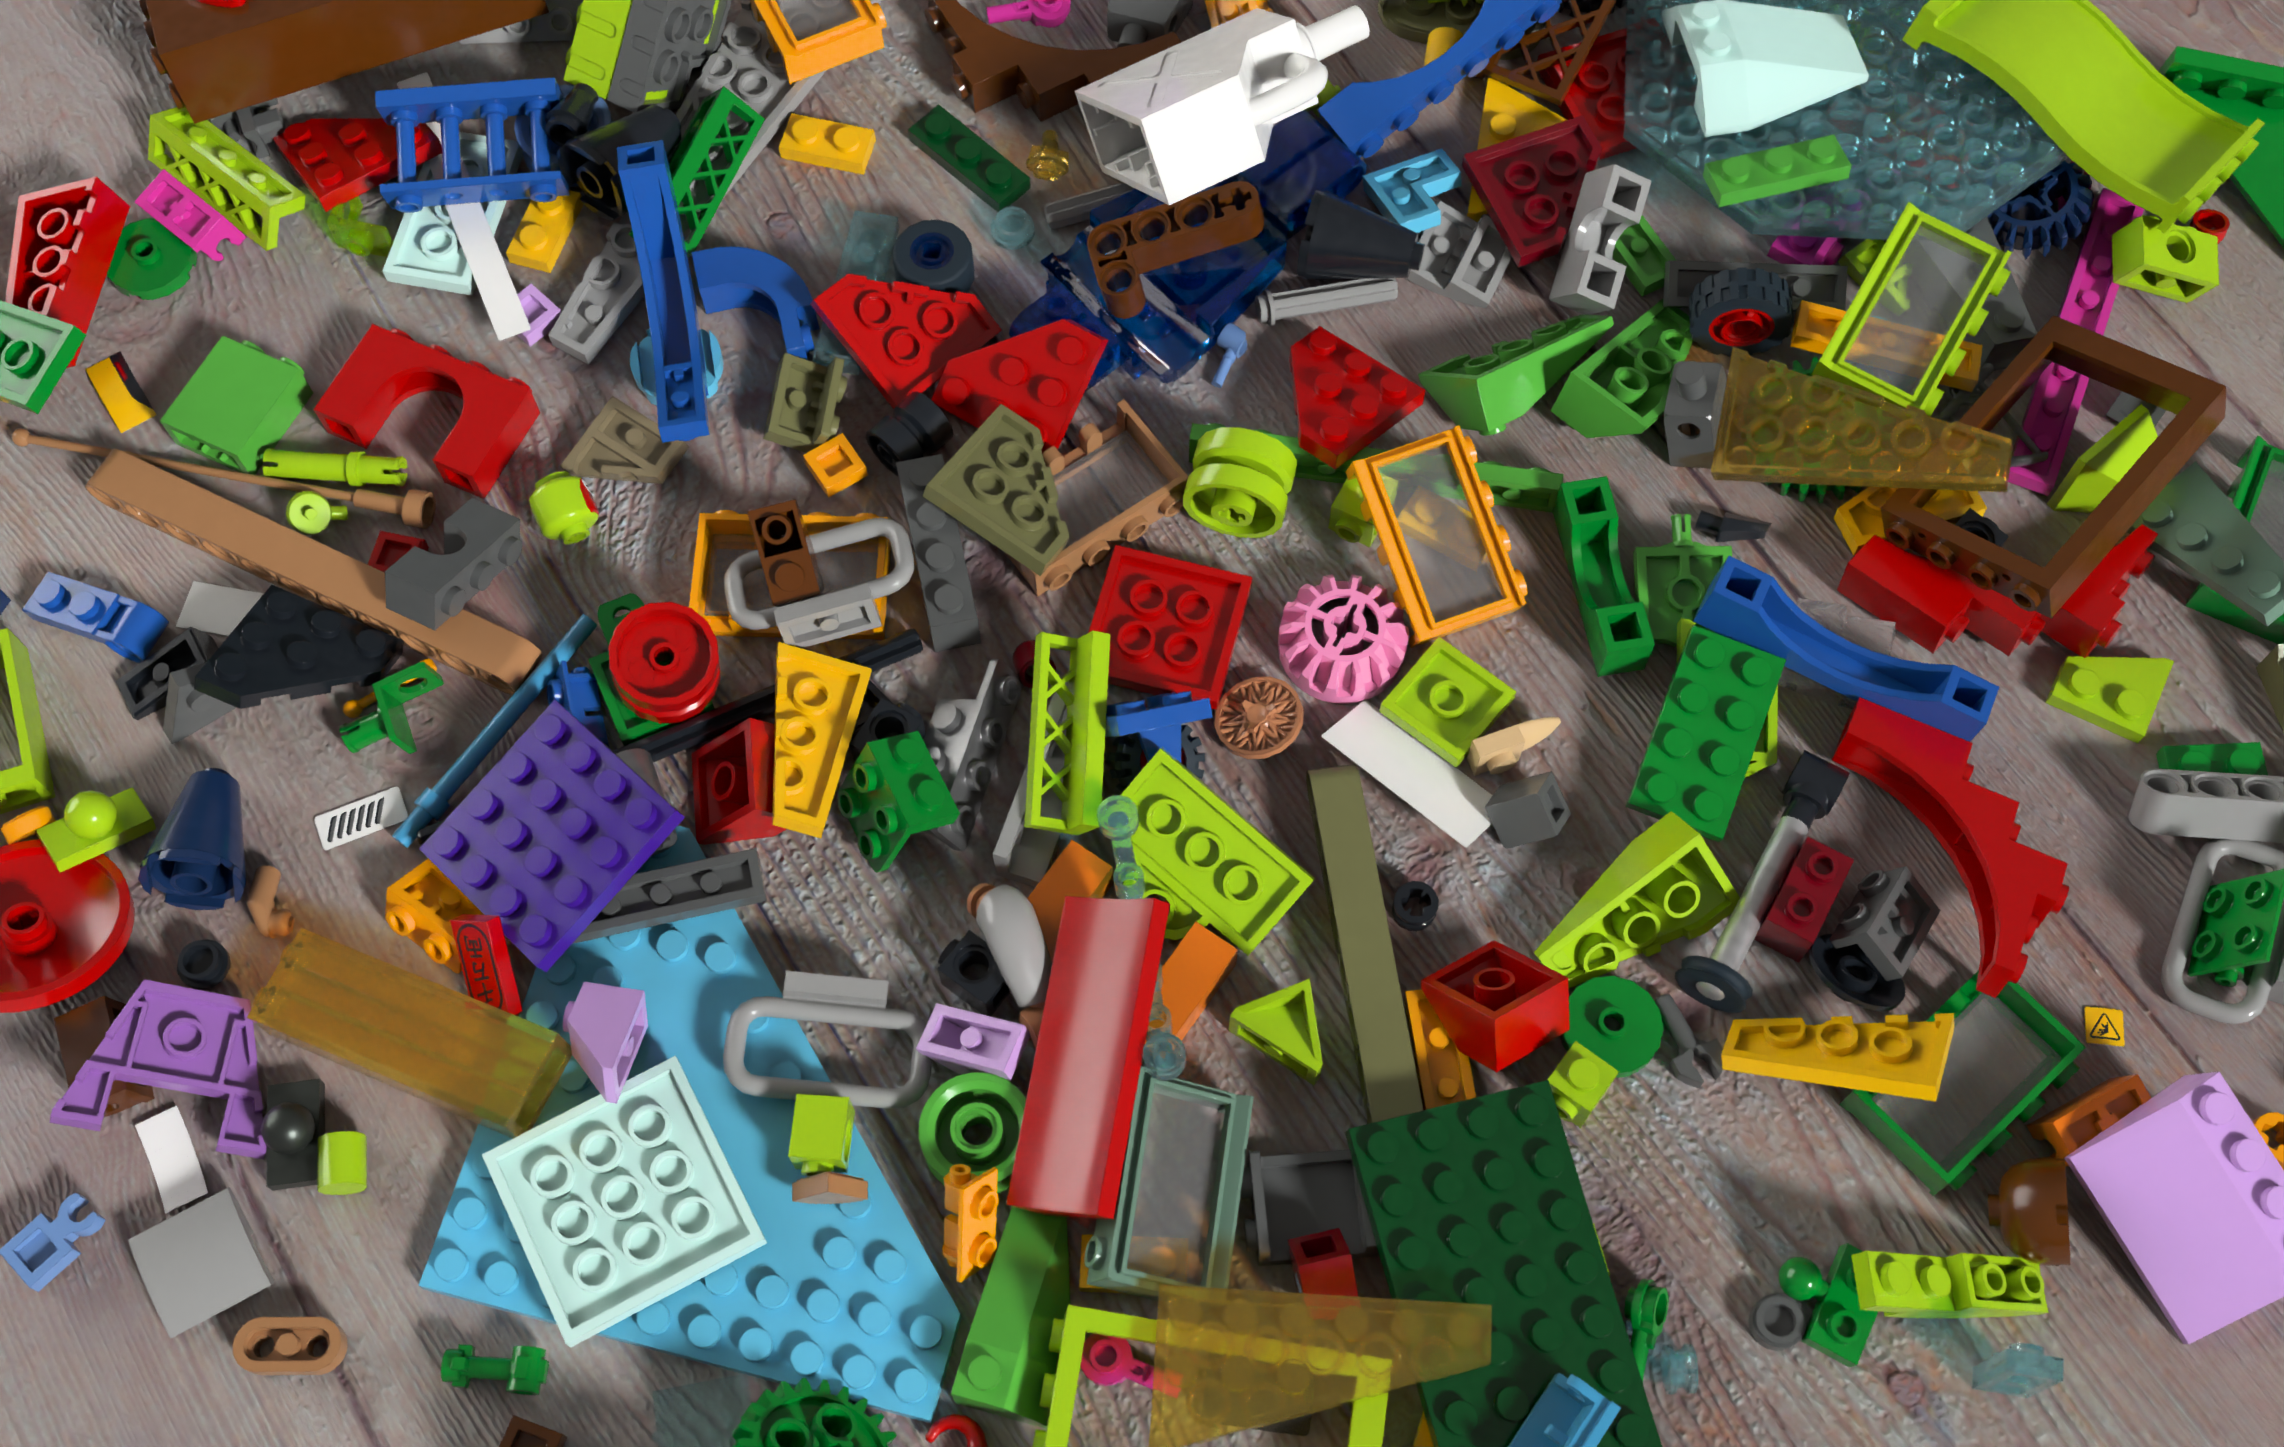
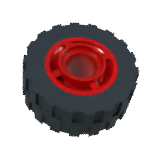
[1689,267,1794,357]

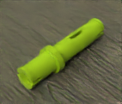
[263,448,408,487]

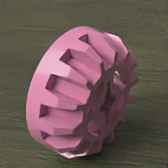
[1278,574,1409,704]

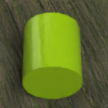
[317,1131,367,1195]

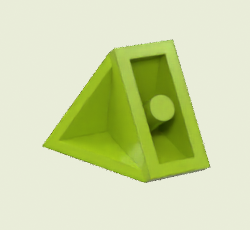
[1229,978,1323,1086]

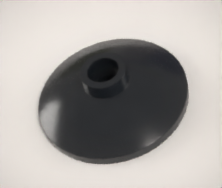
[1809,934,1905,1011]

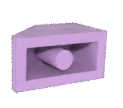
[563,982,648,1104]

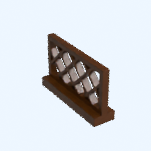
[1474,0,1616,106]

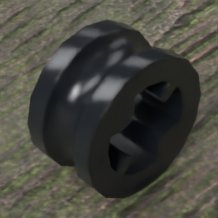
[1392,881,1439,932]

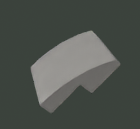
[1406,200,1512,308]
[128,1187,275,1339]

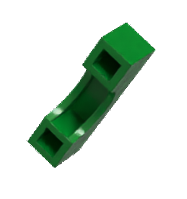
[1552,476,1655,677]

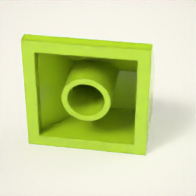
[2047,404,2158,513]

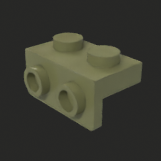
[763,352,847,453]

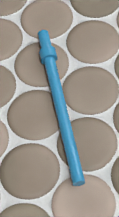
[392,614,597,848]

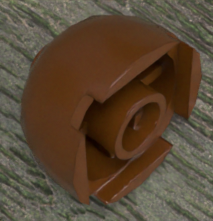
[1988,1157,2071,1266]

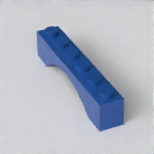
[1317,0,1562,163]
[1693,556,1999,742]

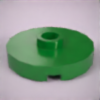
[107,218,198,300]
[1560,976,1664,1078]

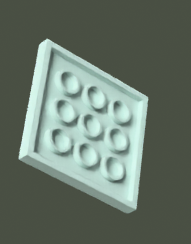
[482,1055,767,1348]

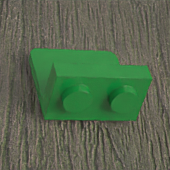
[837,731,960,873]

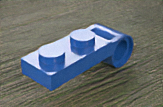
[22,571,169,663]

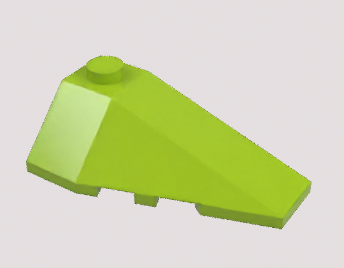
[1534,811,1740,988]

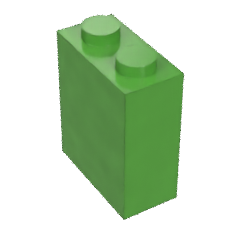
[160,335,313,475]

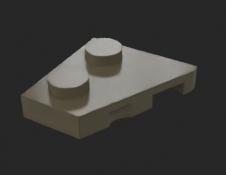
[560,396,689,484]

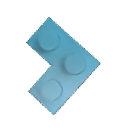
[1362,148,1462,233]

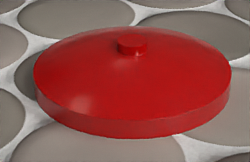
[0,839,135,1013]

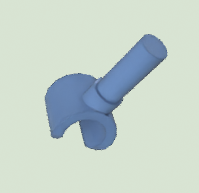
[1211,323,1247,388]

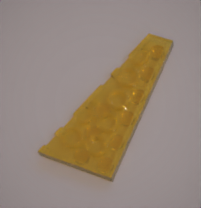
[1711,347,2013,492]
[1149,1284,1492,1447]

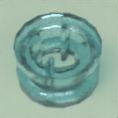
[1660,1344,1698,1395]

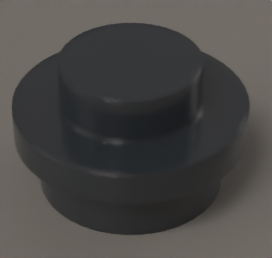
[177,939,231,990]

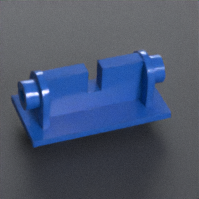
[547,661,609,747]

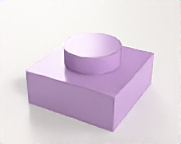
[517,284,561,347]

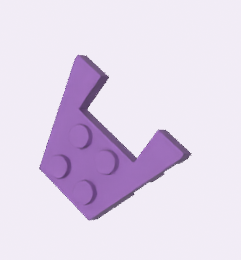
[50,979,267,1160]

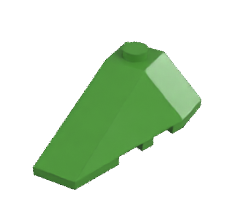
[1551,298,1693,438]

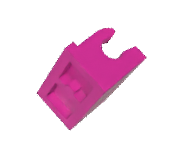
[134,169,247,261]

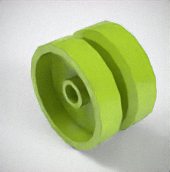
[1183,427,1297,538]

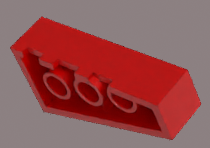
[5,176,130,368]

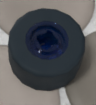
[892,219,975,293]

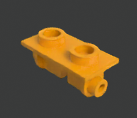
[942,1164,999,1283]

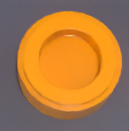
[0,805,57,845]

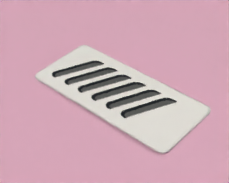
[314,787,408,850]

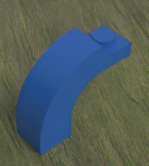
[691,247,819,360]

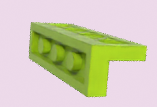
[148,107,306,251]
[1024,630,1110,835]

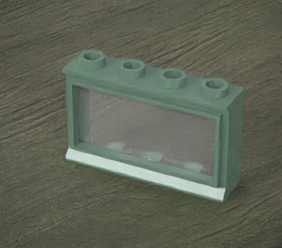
[1084,1066,1254,1312]

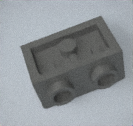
[1829,866,1941,981]

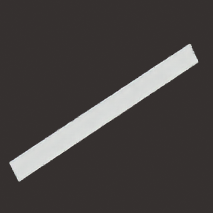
[397,72,531,341]

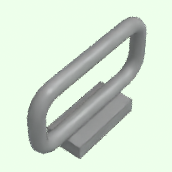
[724,517,914,648]
[2161,839,2284,1024]
[723,971,932,1109]

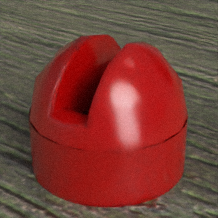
[2189,209,2230,244]

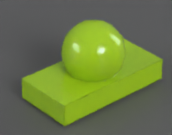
[36,787,156,873]

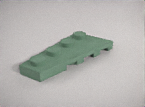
[2127,461,2284,626]

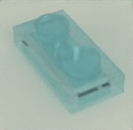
[1972,1343,2064,1398]

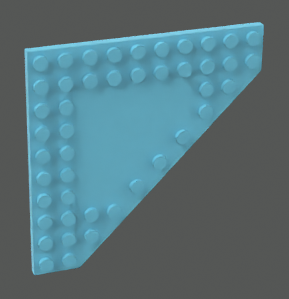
[418,826,962,1424]

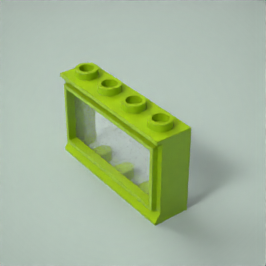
[1811,202,2012,426]

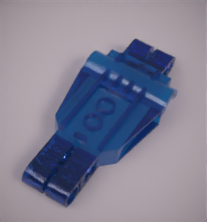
[1009,109,1367,392]

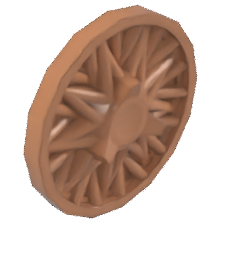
[1214,676,1304,759]

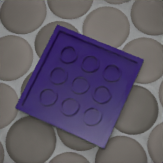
[419,700,685,972]

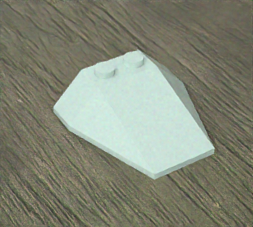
[1661,0,1869,137]

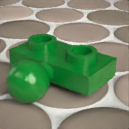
[1778,1243,1878,1367]

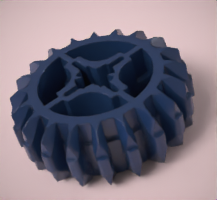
[1970,142,2094,260]

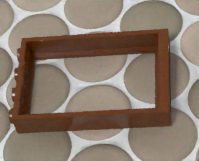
[1881,315,2226,619]

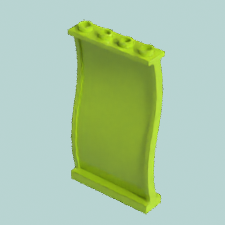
[1902,0,2265,233]

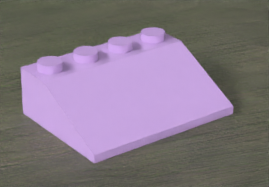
[2064,1072,2284,1344]

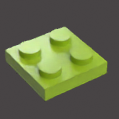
[1379,637,1517,768]

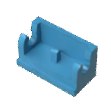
[1508,1373,1621,1447]

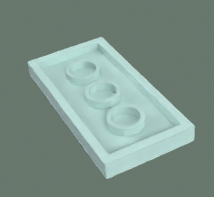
[382,132,523,295]

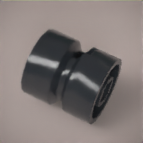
[865,391,954,477]

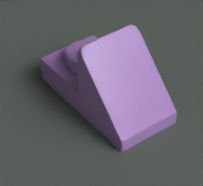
[916,1003,1030,1080]

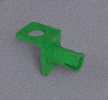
[339,662,444,754]

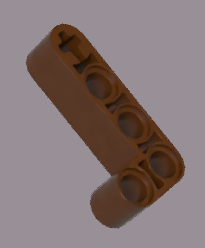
[1087,181,1264,319]

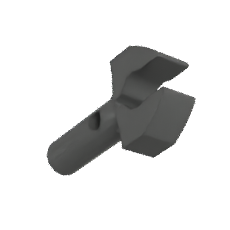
[1654,994,1723,1088]

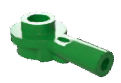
[1624,1278,1669,1383]

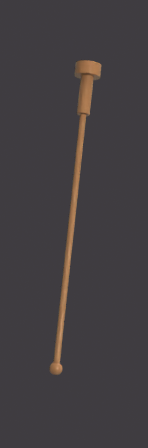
[12,428,436,529]

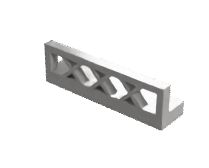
[993,683,1069,887]

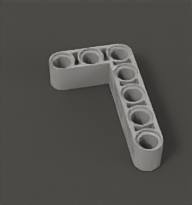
[2128,769,2284,843]

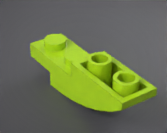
[1851,1251,2048,1318]

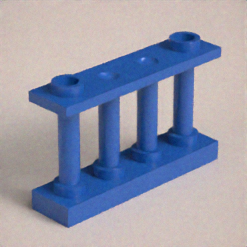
[375,77,570,213]

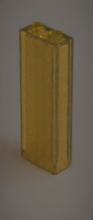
[247,928,572,1138]

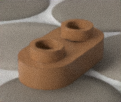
[233,1317,347,1375]

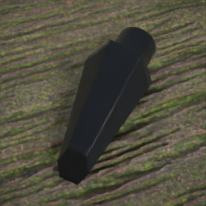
[1695,510,1771,542]

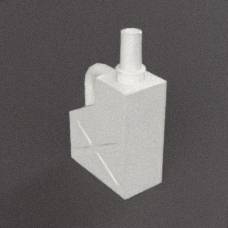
[1075,5,1370,205]

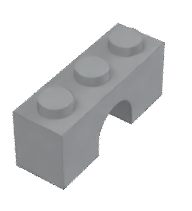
[1549,164,1652,315]

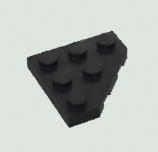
[194,584,404,709]

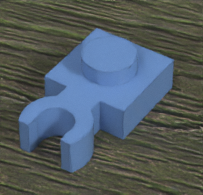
[0,1193,105,1292]

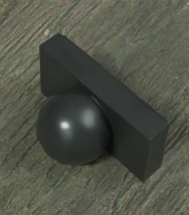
[260,1079,325,1191]

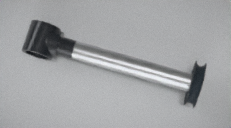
[1675,750,1850,1013]

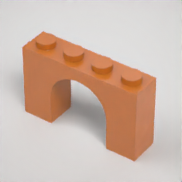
[1027,840,1238,1061]

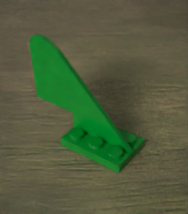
[2158,46,2284,248]

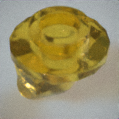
[1026,130,1069,181]

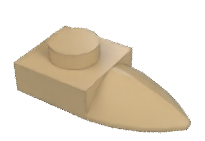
[1467,717,1561,776]

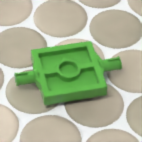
[1633,514,1732,647]

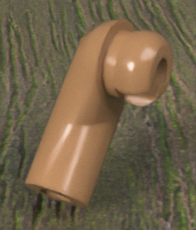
[246,865,294,939]

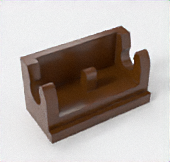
[54,996,155,1117]

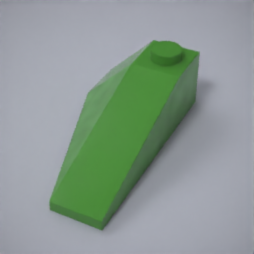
[1418,314,1614,436]
[951,1206,1071,1429]

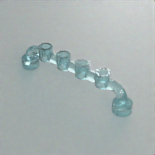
[1097,795,1186,1081]

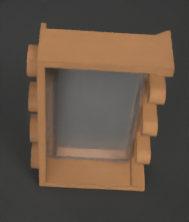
[1004,399,1188,597]

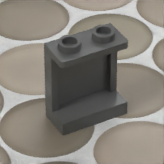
[1241,1149,1379,1267]

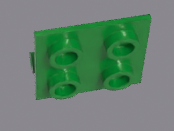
[2187,869,2284,987]

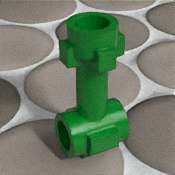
[441,1344,549,1395]

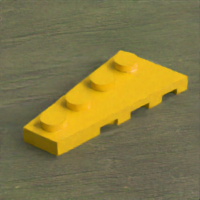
[772,642,872,838]
[1721,1013,1954,1102]

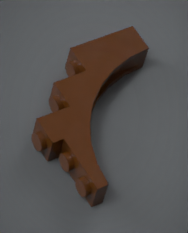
[924,0,1182,122]

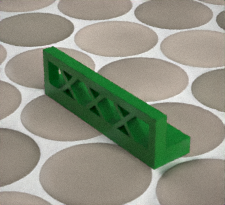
[629,86,765,258]

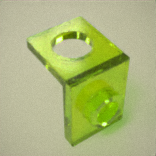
[326,196,393,257]

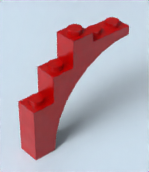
[1837,524,2158,658]
[1832,697,2069,998]

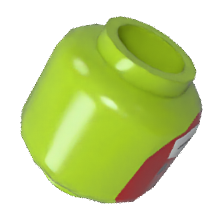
[529,471,599,545]

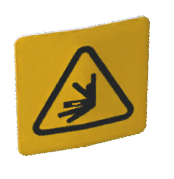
[2084,1007,2125,1047]

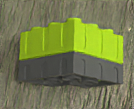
[563,0,732,113]

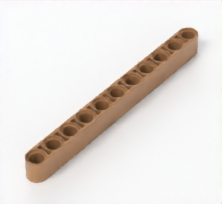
[85,449,542,695]

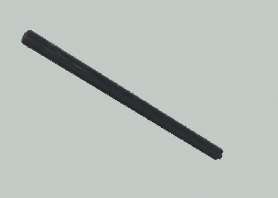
[417,629,923,846]

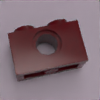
[1754,837,1854,963]

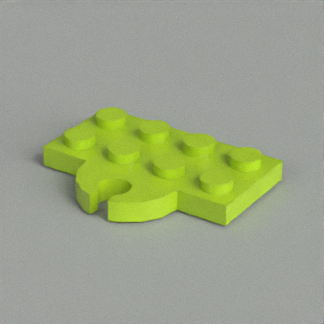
[1099,747,1315,956]

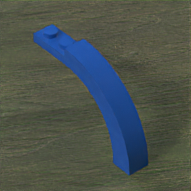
[617,140,710,443]

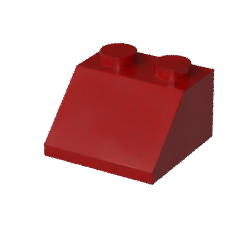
[691,718,787,845]
[1421,940,1570,1072]

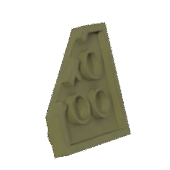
[923,404,1070,576]

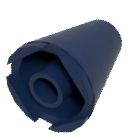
[138,768,246,910]

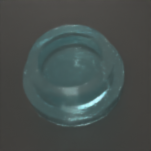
[991,206,1035,250]

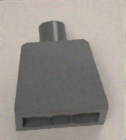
[1107,0,1193,48]
[1664,361,1732,469]

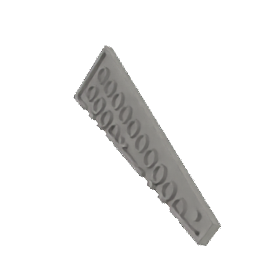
[548,0,883,365]

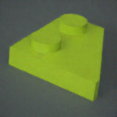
[2045,656,2174,744]

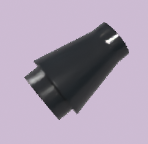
[545,83,598,147]

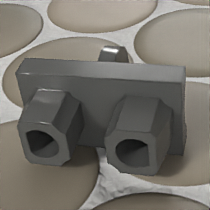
[209,98,286,159]

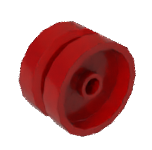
[608,602,721,724]

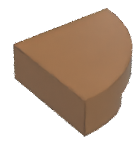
[792,1171,868,1204]

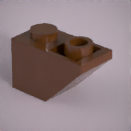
[747,499,824,606]

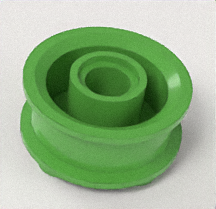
[918,1072,1026,1193]

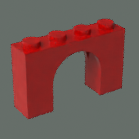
[313,324,540,499]

